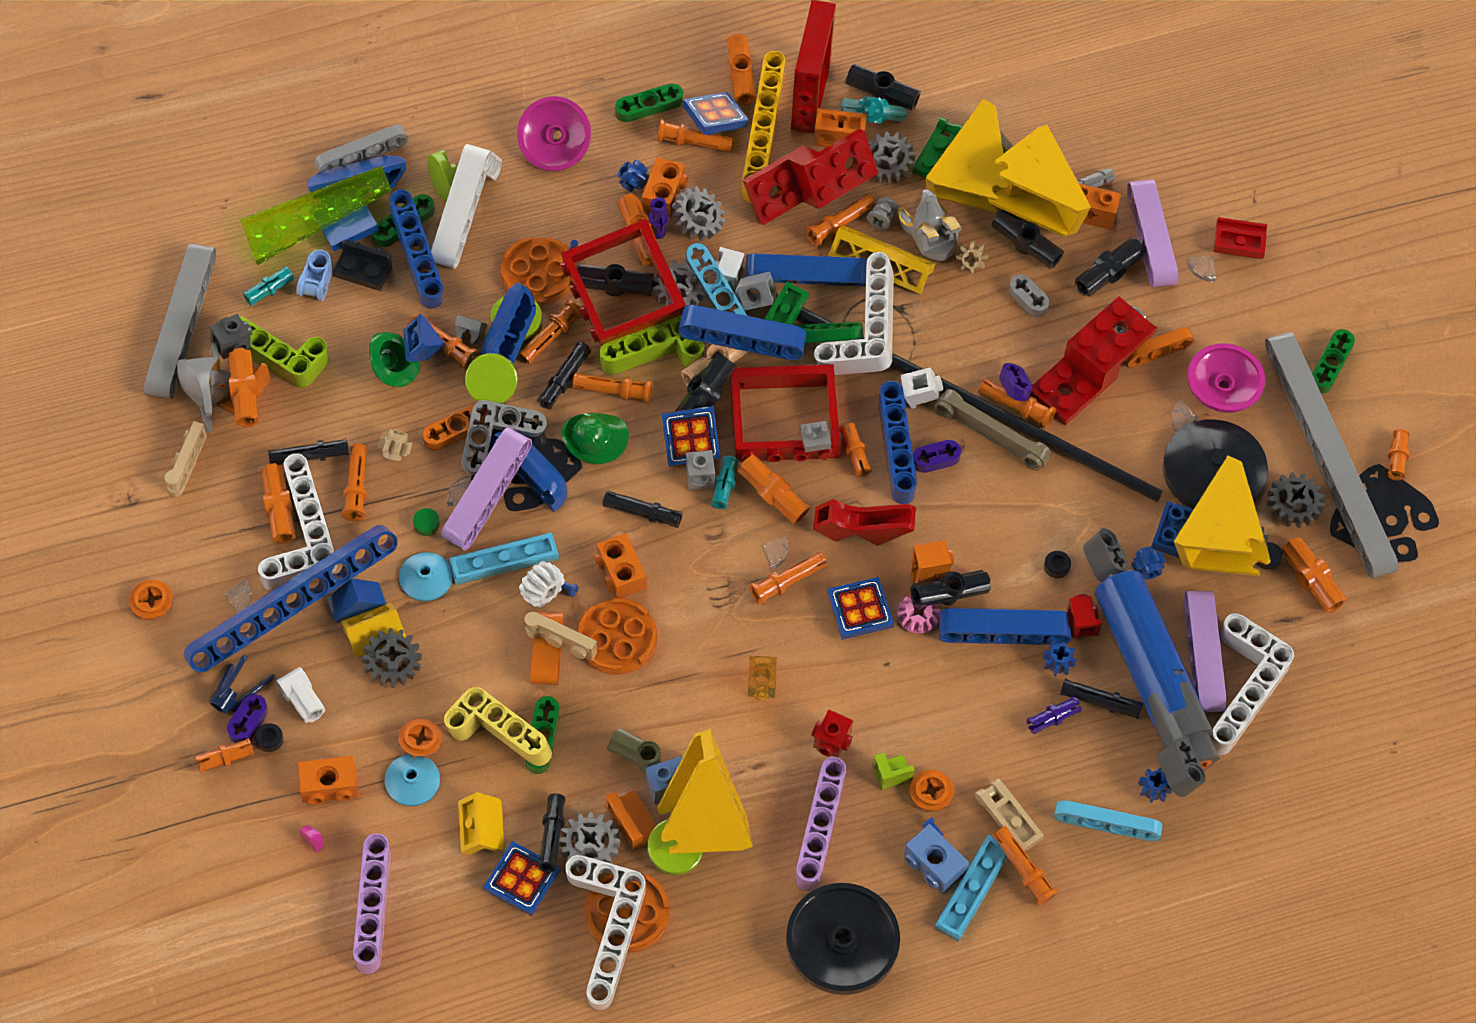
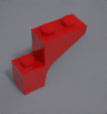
[813,499,916,546]

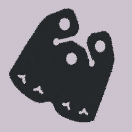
[471,413,582,511]
[1330,464,1439,562]

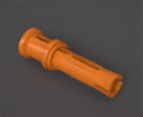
[657,119,733,153]
[805,194,875,247]
[517,299,582,365]
[408,313,479,370]
[573,373,653,403]
[978,378,1056,429]
[341,443,368,521]
[749,552,827,606]
[992,826,1059,906]

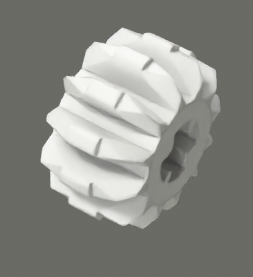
[519,561,565,608]

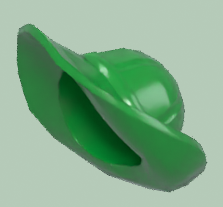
[369,332,420,387]
[561,413,629,464]

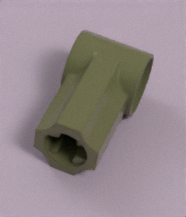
[607,728,662,774]

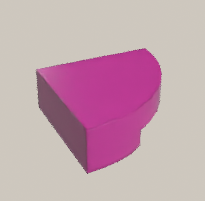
[299,825,324,853]

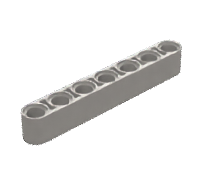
[144,243,217,399]

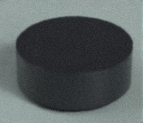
[1257,542,1283,570]
[1044,551,1071,578]
[255,723,284,752]

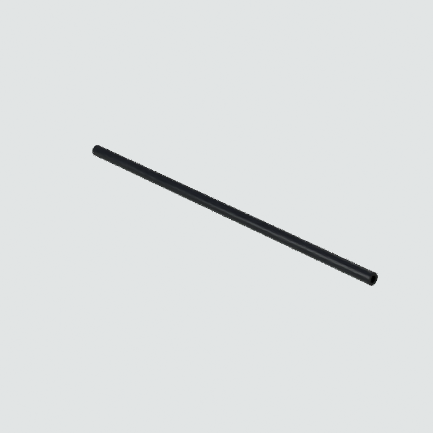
[772,294,1163,502]

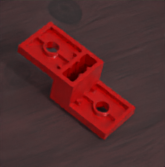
[742,128,879,225]
[1030,296,1157,425]

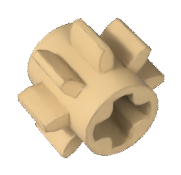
[956,240,989,273]
[378,429,412,461]

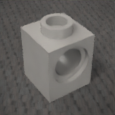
[735,271,777,311]
[686,450,715,491]

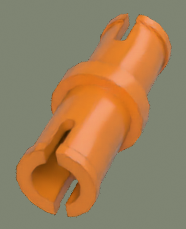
[839,423,872,476]
[1388,428,1410,480]
[195,738,254,773]

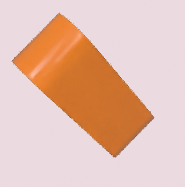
[530,611,564,685]

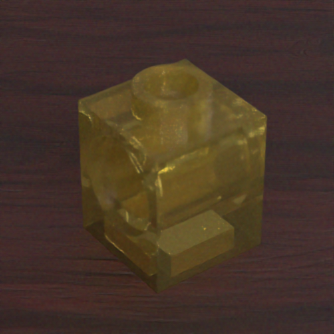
[748,656,777,700]

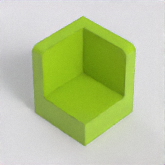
[872,752,915,790]

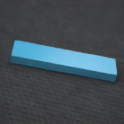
[449,532,559,585]
[934,834,1008,942]

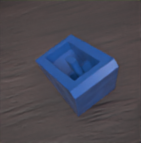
[403,314,445,362]
[327,579,386,624]

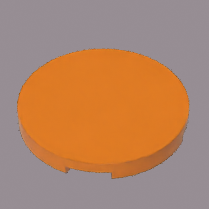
[500,236,576,304]
[577,598,657,675]
[585,873,669,953]

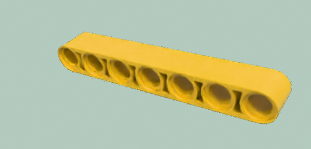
[742,51,785,203]

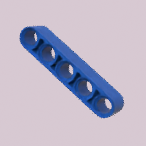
[390,189,443,309]
[745,254,867,286]
[679,305,806,360]
[878,381,917,504]
[939,608,1071,645]

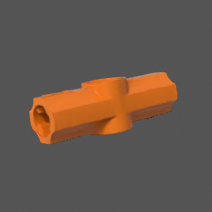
[726,33,756,106]
[617,193,658,267]
[228,348,259,428]
[738,454,810,525]
[260,463,296,544]
[1281,537,1347,613]

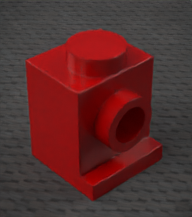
[1067,594,1102,638]

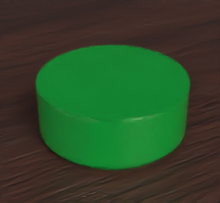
[413,508,440,536]

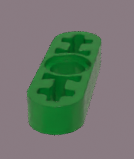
[615,83,683,122]
[372,194,435,247]
[797,322,864,343]
[1312,329,1355,394]
[525,696,560,774]

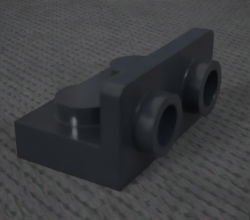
[333,239,392,292]

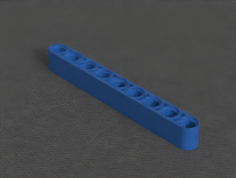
[184,525,398,672]

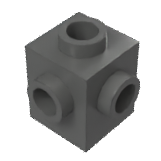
[210,314,253,360]

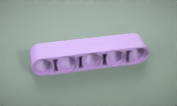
[1127,179,1178,288]
[441,427,532,550]
[1184,591,1226,713]
[796,757,846,891]
[353,833,391,974]

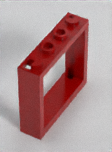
[791,0,836,133]
[559,219,686,347]
[730,364,840,463]

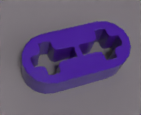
[999,363,1033,401]
[913,440,961,473]
[227,694,268,743]

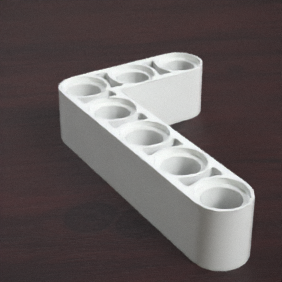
[431,144,502,269]
[814,252,894,375]
[258,454,337,591]
[1211,613,1294,755]
[565,855,646,1010]

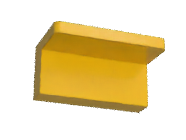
[340,602,406,657]
[458,792,504,855]

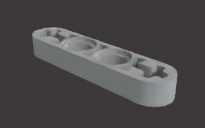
[314,125,408,173]

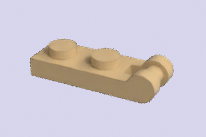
[164,421,207,497]
[524,612,597,661]
[975,778,1044,851]

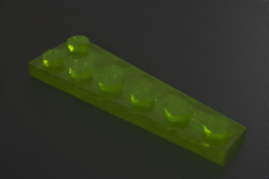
[240,165,392,265]

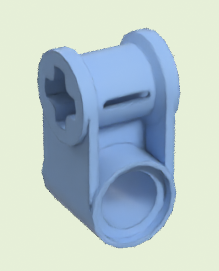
[297,250,333,301]

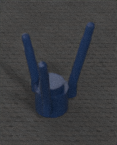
[209,655,275,714]

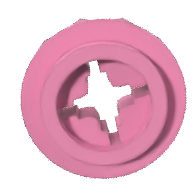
[897,596,940,634]

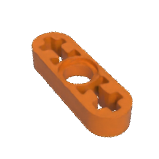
[1125,327,1194,367]
[423,403,490,451]

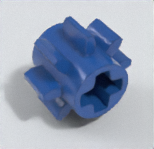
[618,159,649,192]
[1131,547,1166,580]
[1042,641,1077,676]
[1138,768,1172,803]

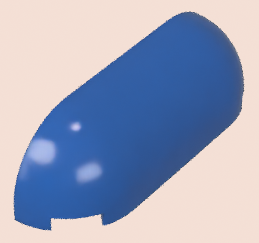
[307,155,406,204]
[479,283,536,363]
[490,431,567,512]

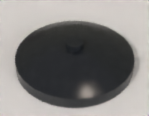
[1163,419,1268,509]
[786,883,900,995]

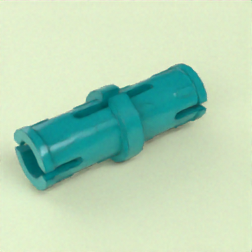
[243,266,294,306]
[711,456,739,509]

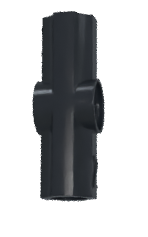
[845,64,921,111]
[991,209,1064,269]
[1075,238,1145,297]
[577,264,654,297]
[674,352,737,412]
[910,570,991,608]

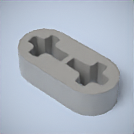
[1009,275,1049,317]

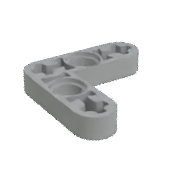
[461,400,547,475]

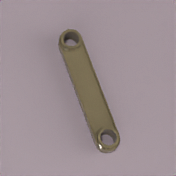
[935,389,1051,471]

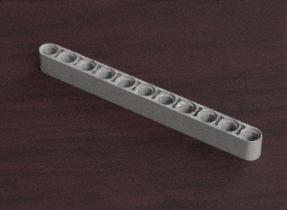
[1265,331,1399,579]

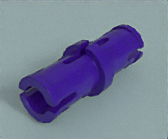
[648,198,669,239]
[1026,696,1082,734]

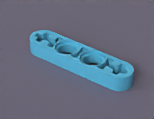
[685,243,747,316]
[1054,800,1163,841]

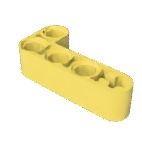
[444,687,552,766]

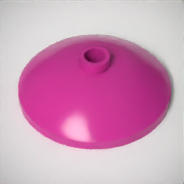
[517,96,591,171]
[1187,343,1265,413]

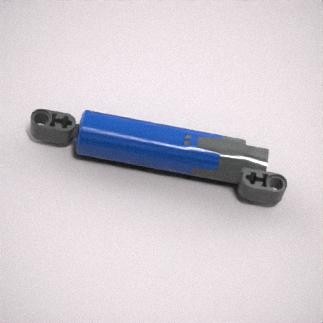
[1083,528,1220,797]

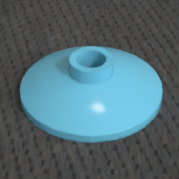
[399,552,453,601]
[385,754,440,806]

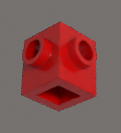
[811,709,853,758]

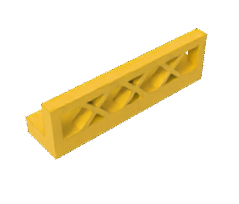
[829,226,936,294]

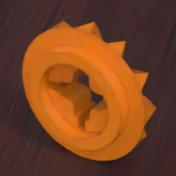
[129,580,173,621]
[398,719,443,759]
[910,770,954,812]

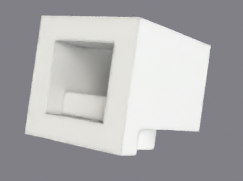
[712,247,744,291]
[901,367,943,409]

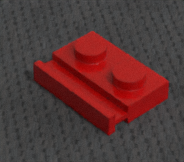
[1213,217,1268,259]

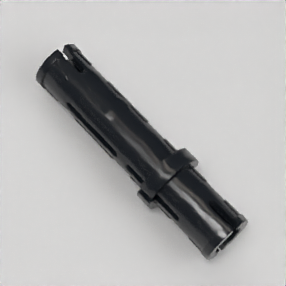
[537,342,591,410]
[268,438,349,465]
[602,490,683,528]
[1060,678,1143,719]
[538,793,566,873]

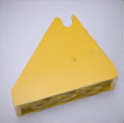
[926,98,1009,213]
[987,125,1091,237]
[1174,456,1271,576]
[657,729,753,854]

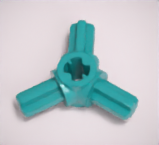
[840,96,907,124]

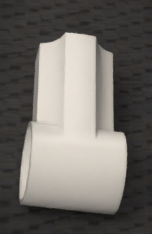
[276,667,325,723]

